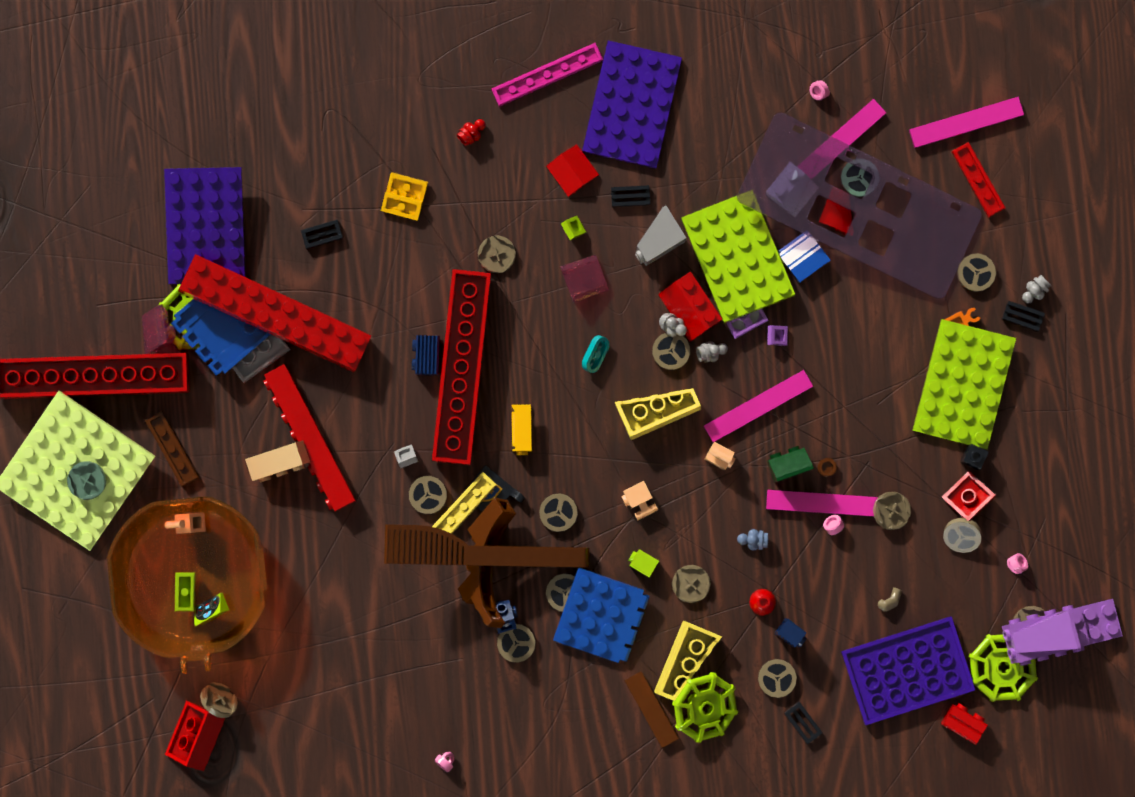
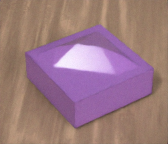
[768,325,788,346]

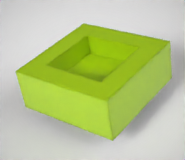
[561,216,586,240]

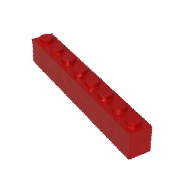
[263,364,356,512]

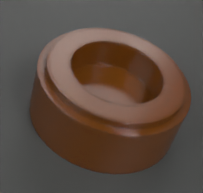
[817,458,837,477]

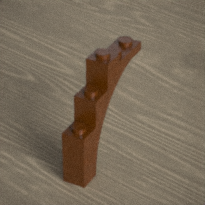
[458,498,516,628]

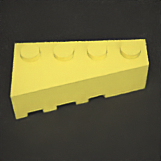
[615,388,701,440]
[654,621,722,700]

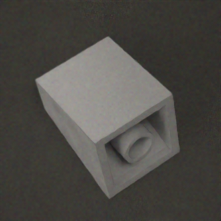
[635,206,686,266]

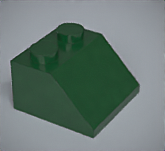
[767,446,814,483]

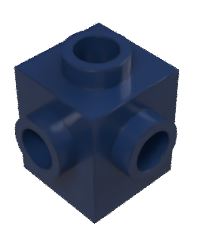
[495,600,518,633]

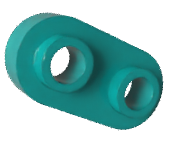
[582,335,609,373]

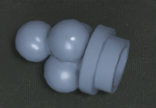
[737,529,768,551]

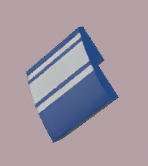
[778,230,830,283]

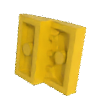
[381,172,428,221]

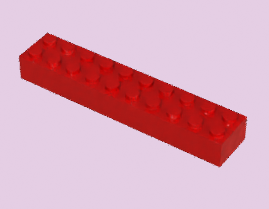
[178,254,371,372]
[432,269,491,465]
[0,353,190,399]

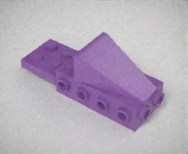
[1002,599,1123,666]

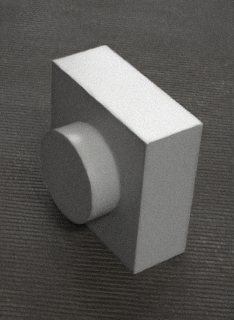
[394,444,418,469]

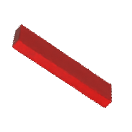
[951,142,1005,218]

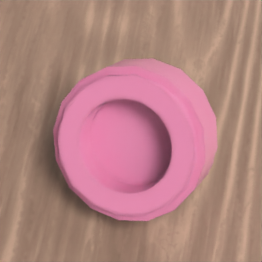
[809,81,830,100]
[823,515,844,535]
[1007,553,1028,574]
[435,752,454,772]

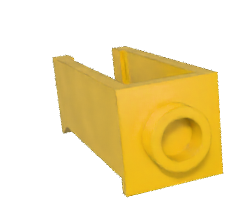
[511,404,532,455]

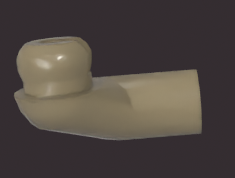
[878,587,902,611]

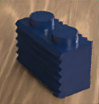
[412,335,440,375]
[775,618,807,647]

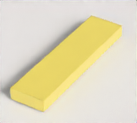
[432,472,497,534]

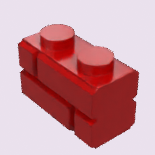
[941,703,987,745]

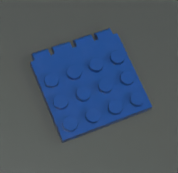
[171,299,271,376]
[553,567,650,663]

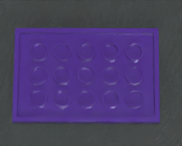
[582,40,682,169]
[164,167,245,284]
[841,616,975,725]

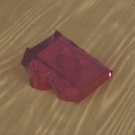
[560,255,609,302]
[142,304,176,354]

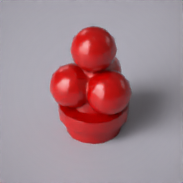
[457,119,486,146]

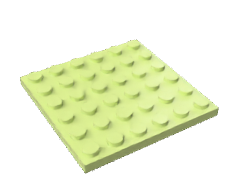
[0,391,155,551]

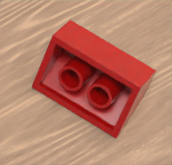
[658,271,723,342]
[165,701,225,771]

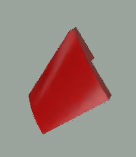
[818,186,853,237]

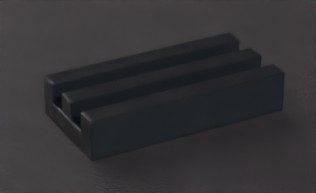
[611,185,650,207]
[301,220,343,249]
[1002,301,1045,332]
[784,702,823,744]

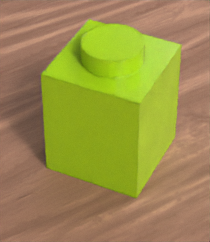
[628,549,659,578]

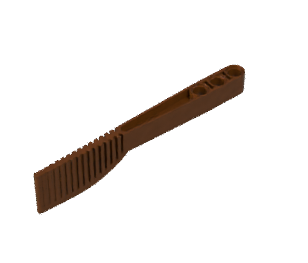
[384,524,590,567]

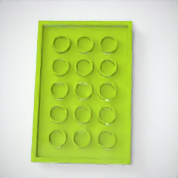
[681,190,795,323]
[912,319,1016,449]

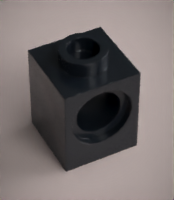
[960,444,989,470]

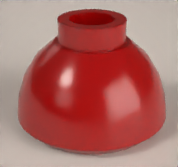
[749,589,776,616]

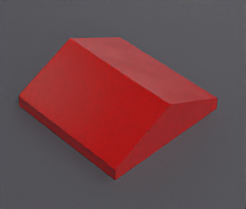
[546,144,599,197]
[942,471,996,521]

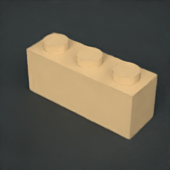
[245,440,310,483]

